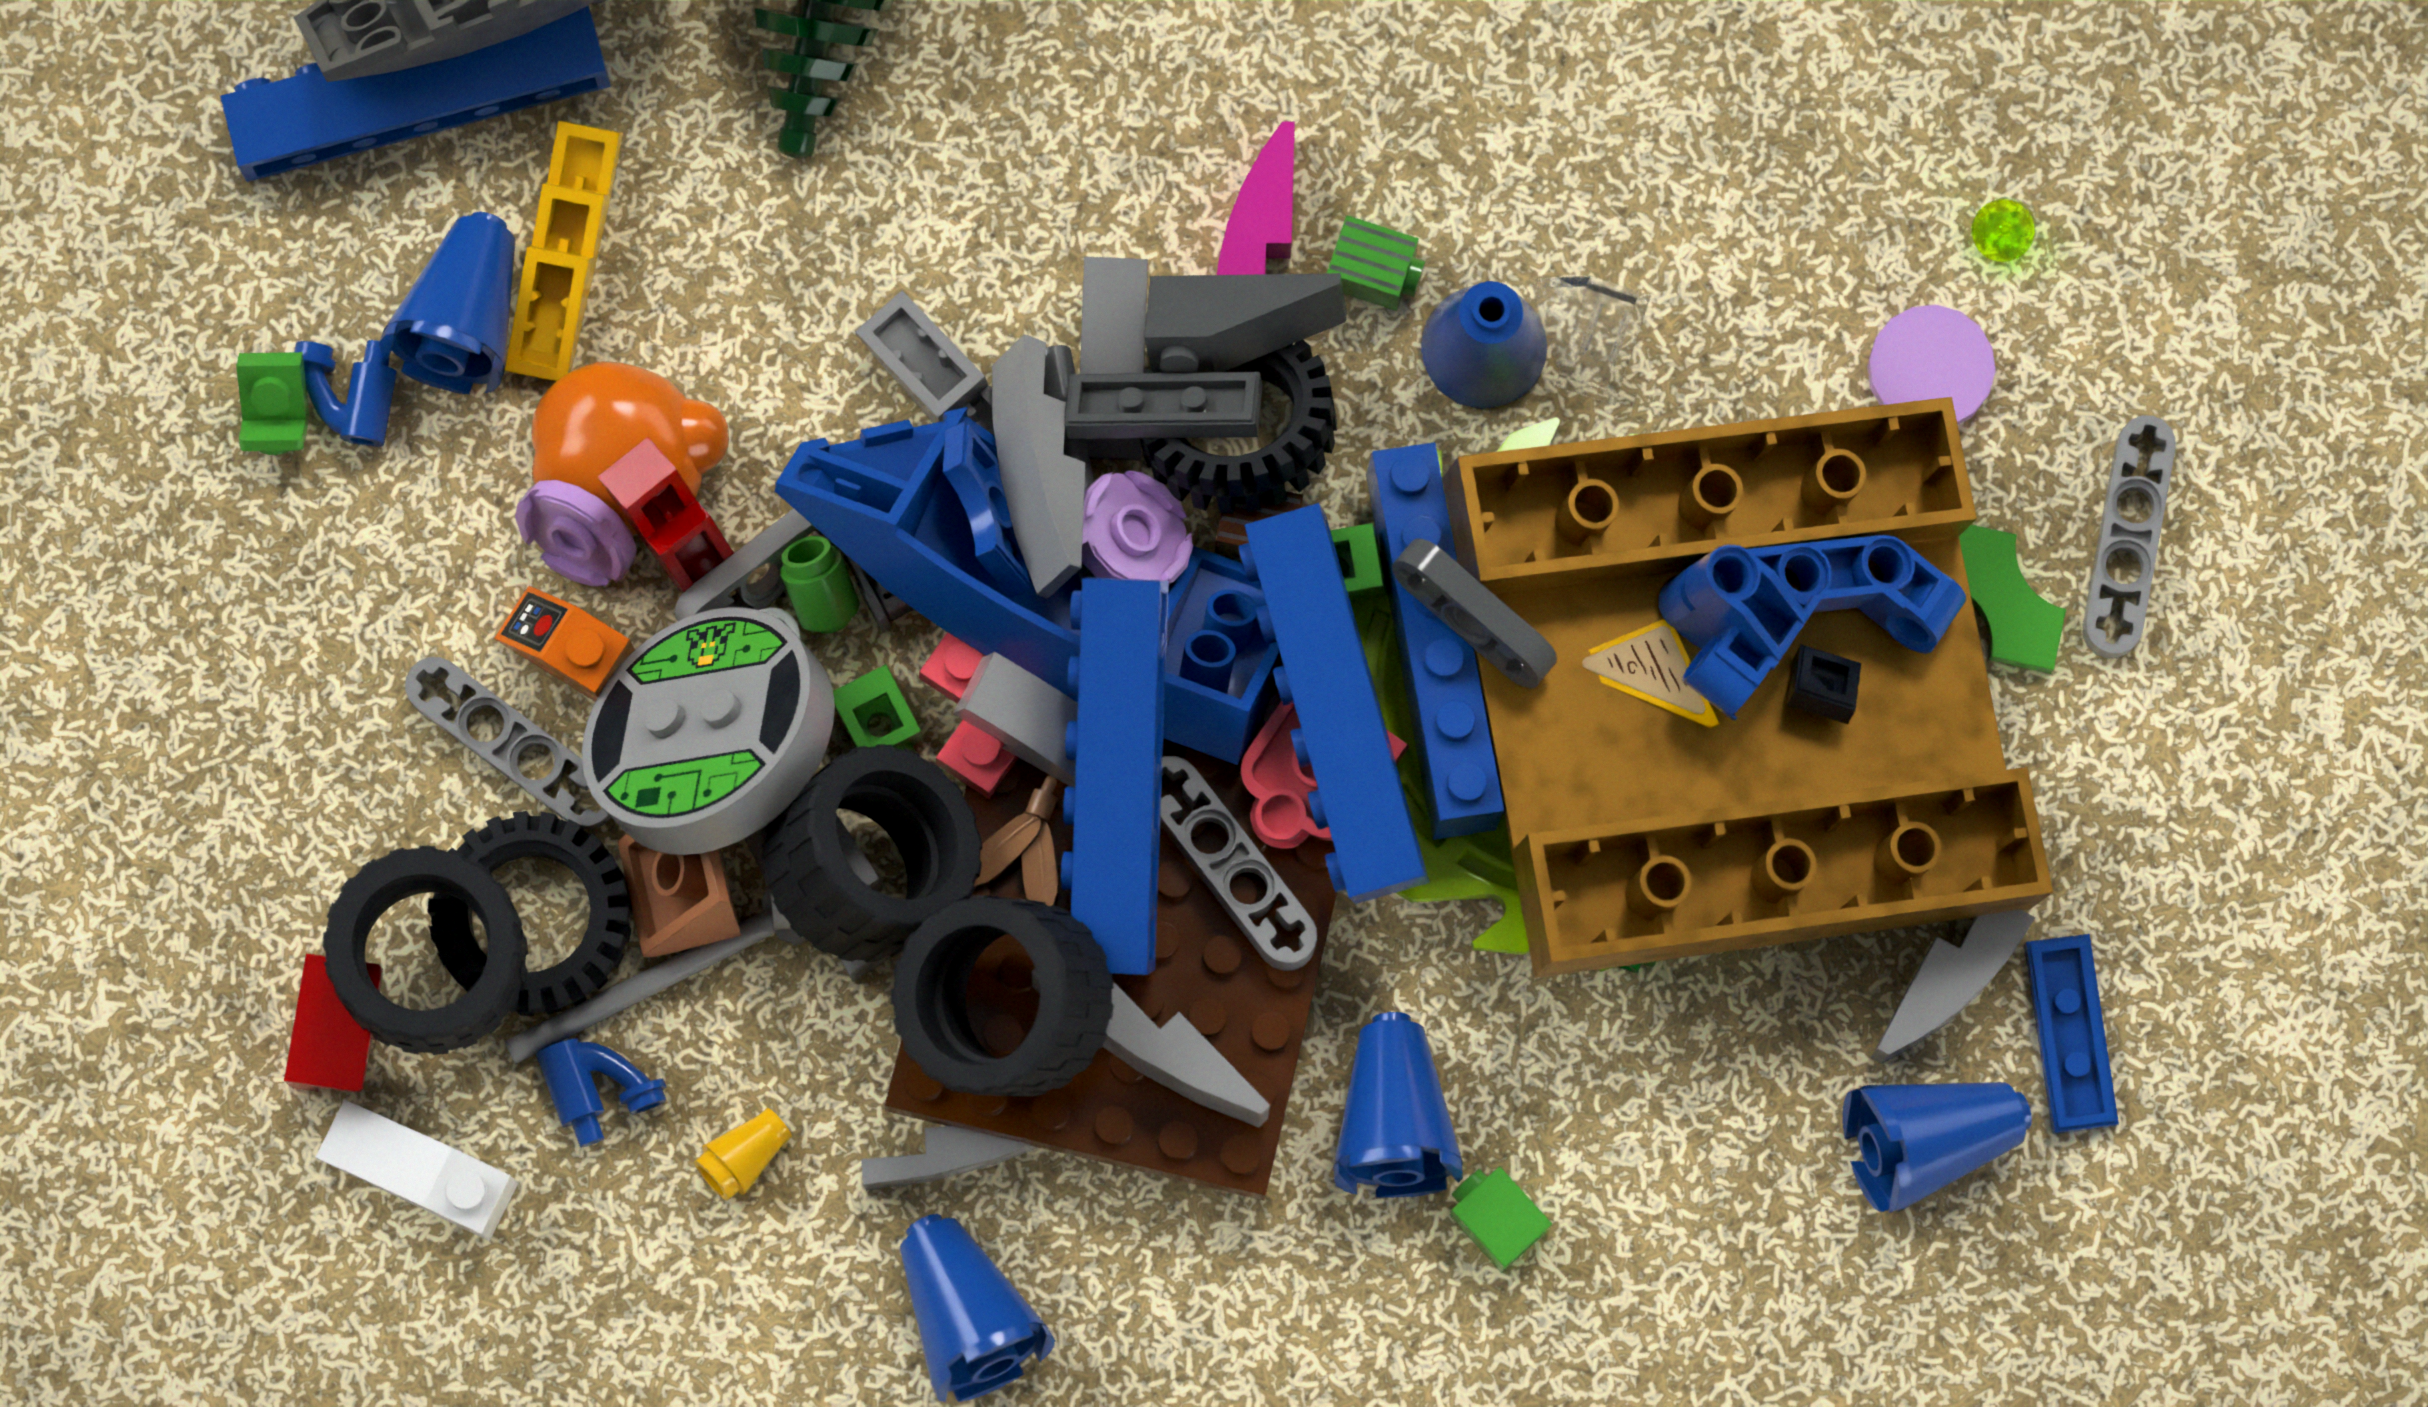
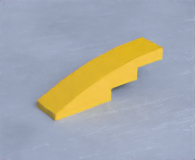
[505,120,623,381]

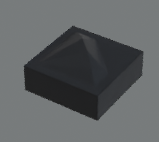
[1787,644,1862,724]

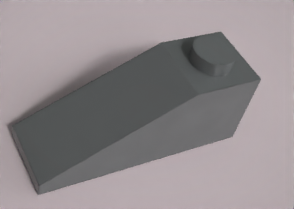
[1144,273,1347,373]

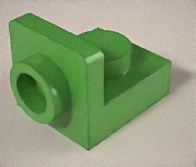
[236,352,309,455]

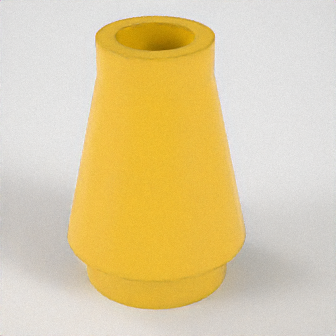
[694,1108,792,1201]

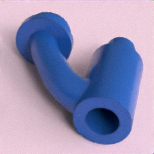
[294,340,397,447]
[535,1038,667,1148]

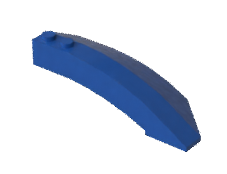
[775,407,1283,765]

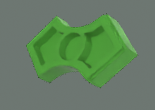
[1959,524,2066,674]

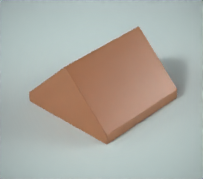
[617,834,741,957]

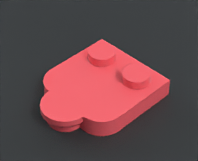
[1241,701,1409,849]

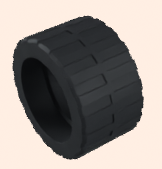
[762,744,982,963]
[322,846,528,1055]
[891,895,1114,1096]

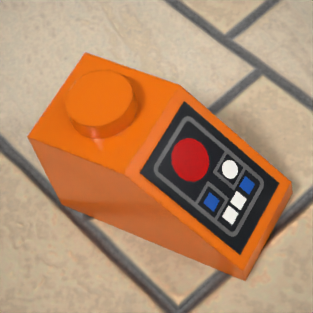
[494,586,635,702]

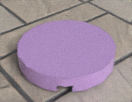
[1867,305,1996,425]
[1082,470,1193,585]
[515,480,637,586]

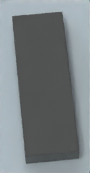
[1065,372,1263,439]

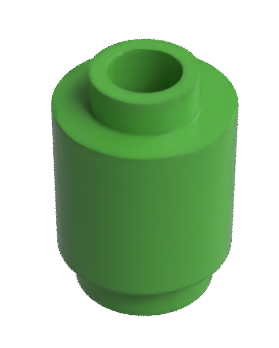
[780,536,860,634]

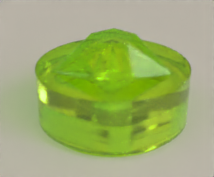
[1972,197,2037,262]

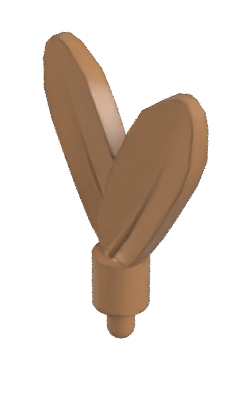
[974,775,1059,906]

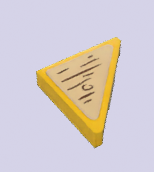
[1582,619,1719,728]

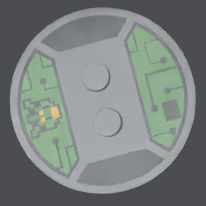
[582,607,835,855]

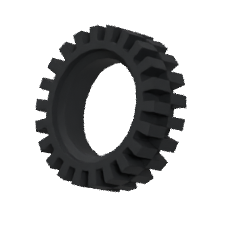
[1140,340,1337,514]
[427,811,633,1016]

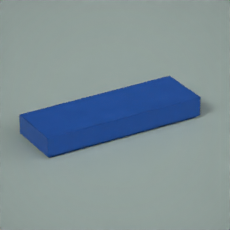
[2024,934,2119,1134]

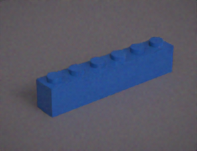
[220,5,611,182]
[1366,442,1504,840]
[1239,503,1430,904]
[1061,577,1169,975]

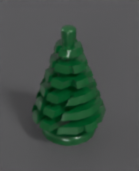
[755,0,894,159]

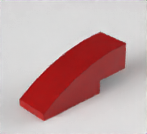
[598,437,734,593]

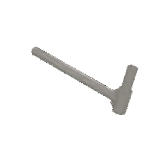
[504,826,808,1064]

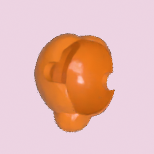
[531,361,729,535]

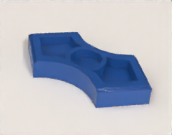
[943,422,1031,598]

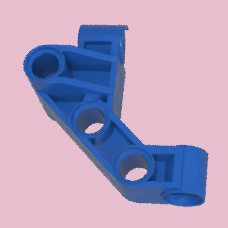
[1658,535,1966,720]

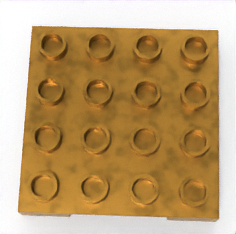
[1442,397,2053,978]

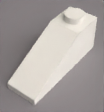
[315,1099,518,1241]

